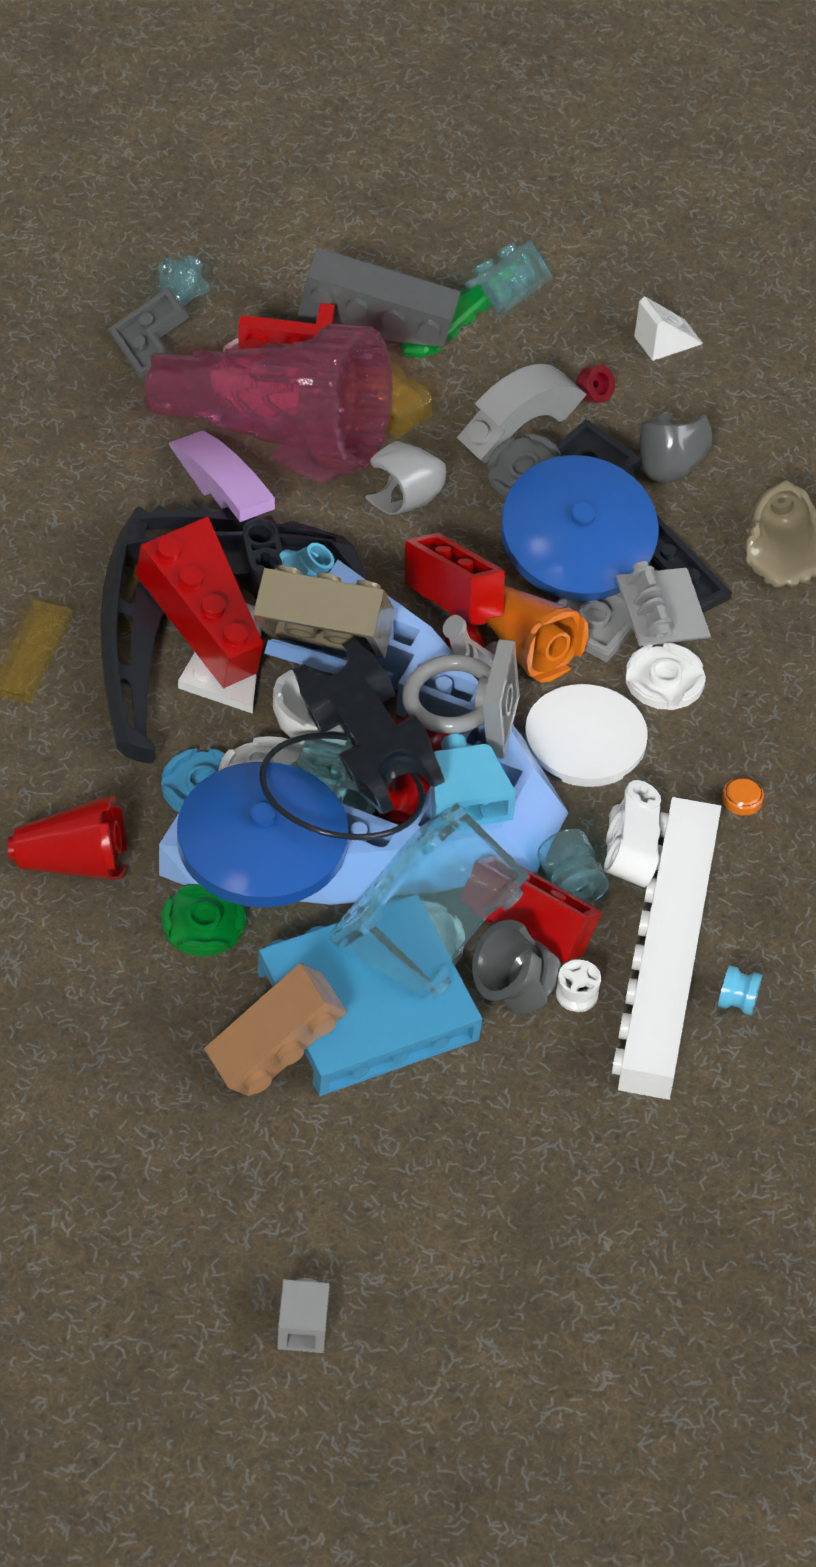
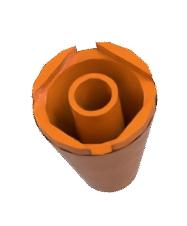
[487,586,589,683]

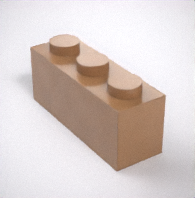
[204,963,347,1096]

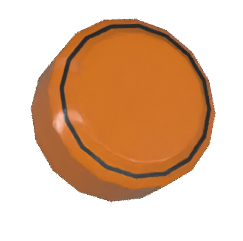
[722,777,764,816]

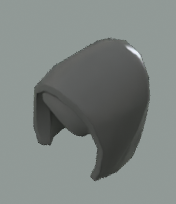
[640,412,712,483]

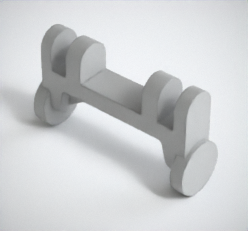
[443,615,498,667]

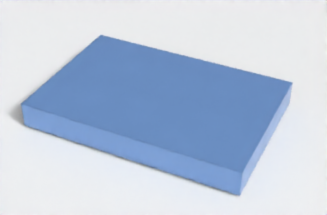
[264,638,402,690]

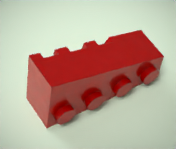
[136,517,263,689]

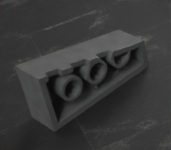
[296,248,461,347]

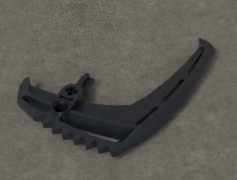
[100,505,366,764]

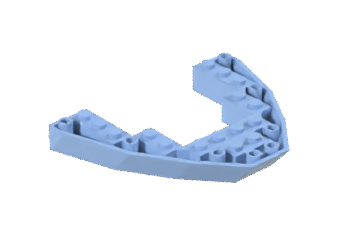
[159,560,568,905]

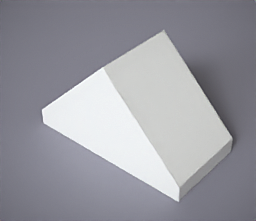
[634,296,702,361]

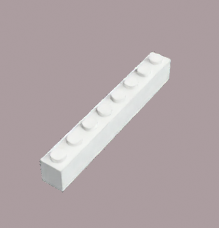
[612,797,721,1100]

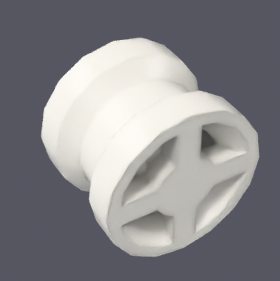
[556,959,601,1012]

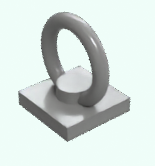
[402,639,520,759]

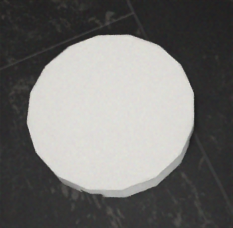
[626,643,705,710]

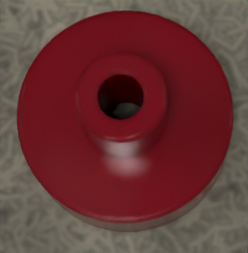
[575,365,615,403]

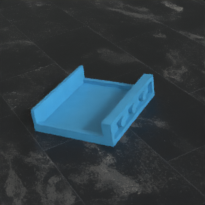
[257,896,482,1096]

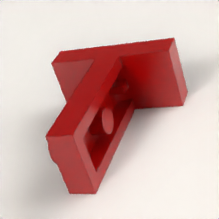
[238,303,335,384]

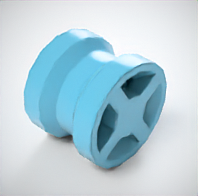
[718,965,763,1016]

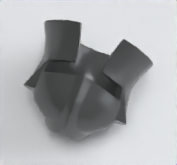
[472,919,561,1015]

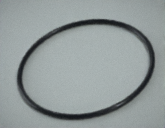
[259,733,425,840]

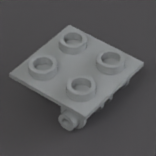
[616,561,711,646]

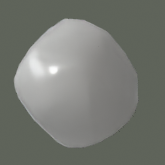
[366,441,446,515]

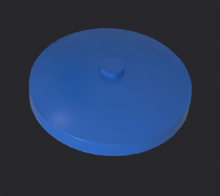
[500,455,658,601]
[177,762,348,907]

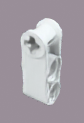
[604,780,661,888]

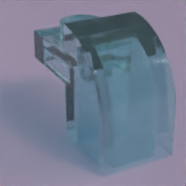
[295,739,376,815]

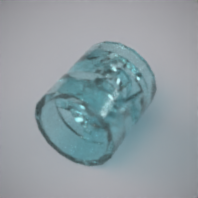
[537,829,609,904]

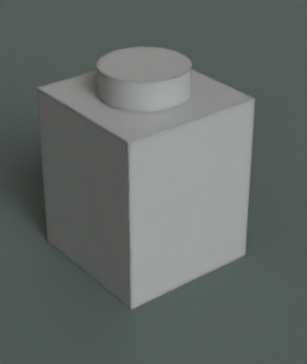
[277,1278,330,1353]

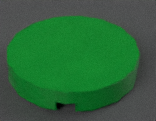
[161,884,246,957]

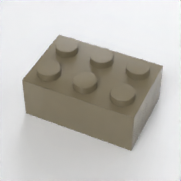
[253,565,396,659]

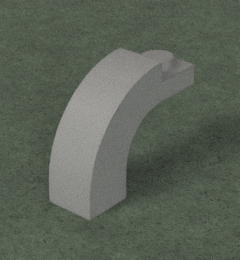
[457,364,587,463]

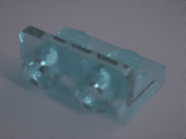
[465,240,554,315]

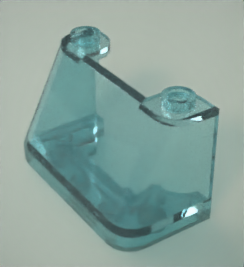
[328,803,530,1000]

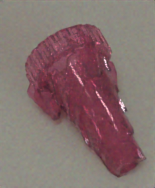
[143,324,393,483]

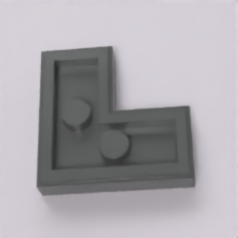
[107,287,190,382]

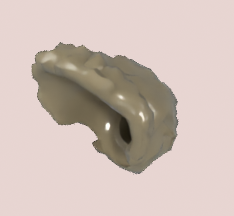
[745,480,816,588]

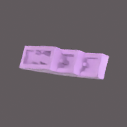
[169,430,275,522]

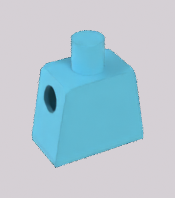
[430,733,516,832]

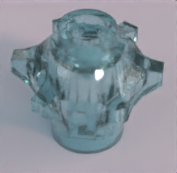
[156,255,211,307]

